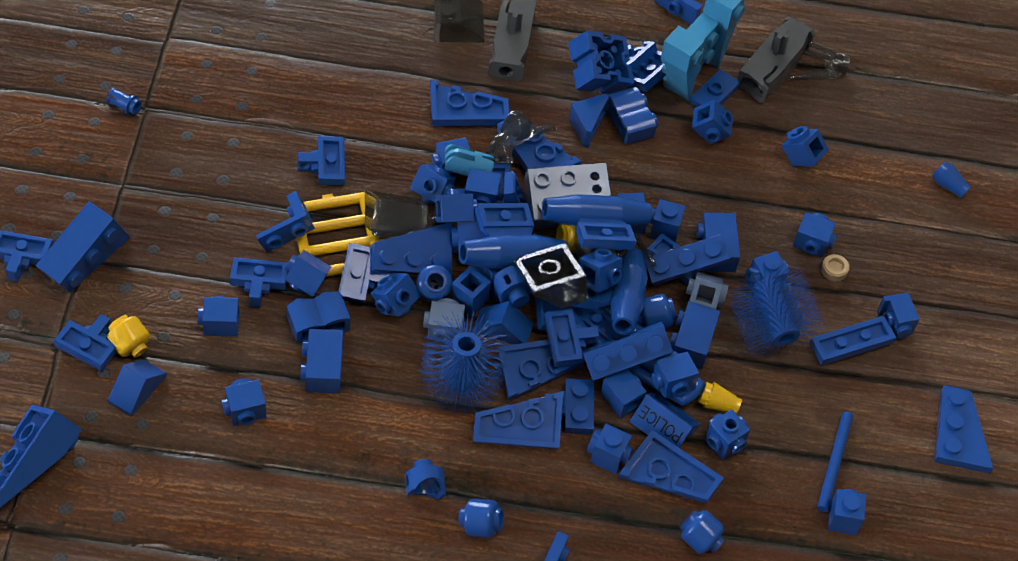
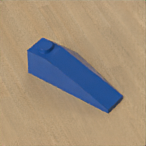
[0,404,82,507]

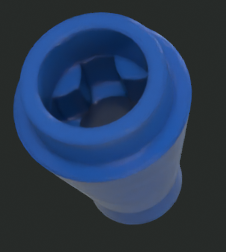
[932,161,971,198]

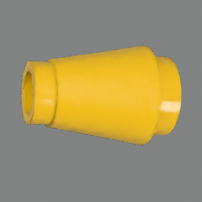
[698,382,742,414]

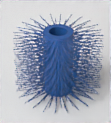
[728,264,826,359]
[420,312,509,413]

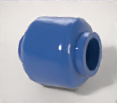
[415,265,453,303]
[638,294,677,329]
[459,498,504,538]
[680,510,725,554]

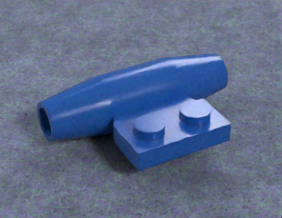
[542,194,652,250]
[459,203,569,269]
[571,249,648,335]

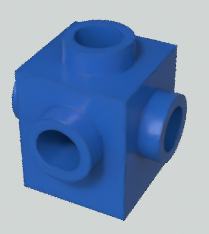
[692,99,733,144]
[410,164,457,205]
[578,249,622,292]
[370,273,421,316]
[705,409,750,460]

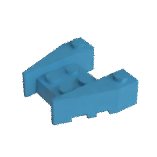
[661,0,746,101]

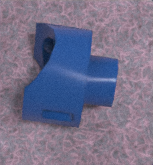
[494,266,534,307]
[405,459,447,500]

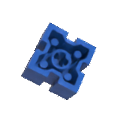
[568,30,634,94]

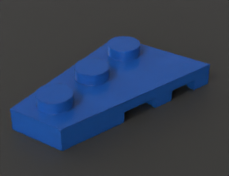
[497,115,581,172]
[497,339,585,402]
[473,391,563,450]
[619,430,724,504]

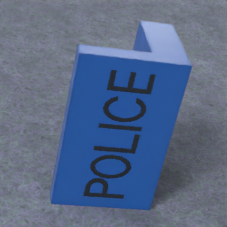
[629,391,701,448]

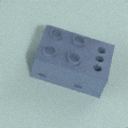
[524,163,611,229]

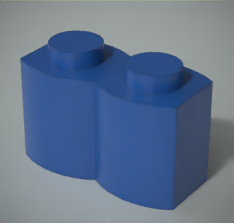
[607,87,658,144]
[287,291,351,343]

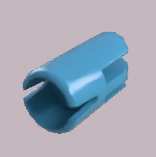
[445,144,494,176]

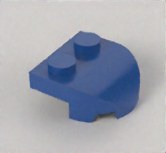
[625,41,666,92]

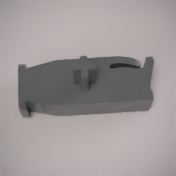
[488,0,537,82]
[738,17,815,102]

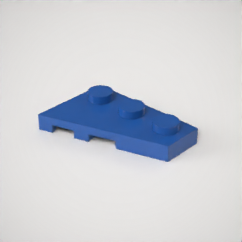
[430,80,510,126]
[371,222,452,275]
[934,385,993,474]

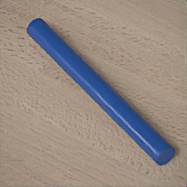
[817,411,853,512]

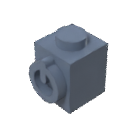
[686,272,729,309]
[423,298,465,342]

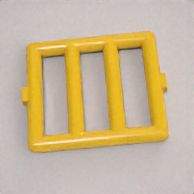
[296,192,380,277]

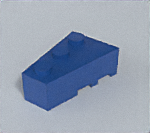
[36,201,131,293]

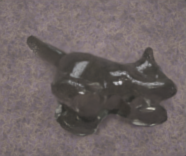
[485,110,556,165]

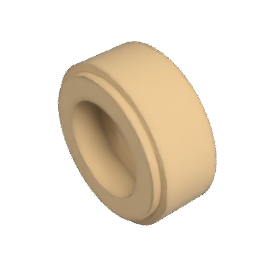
[821,254,849,282]

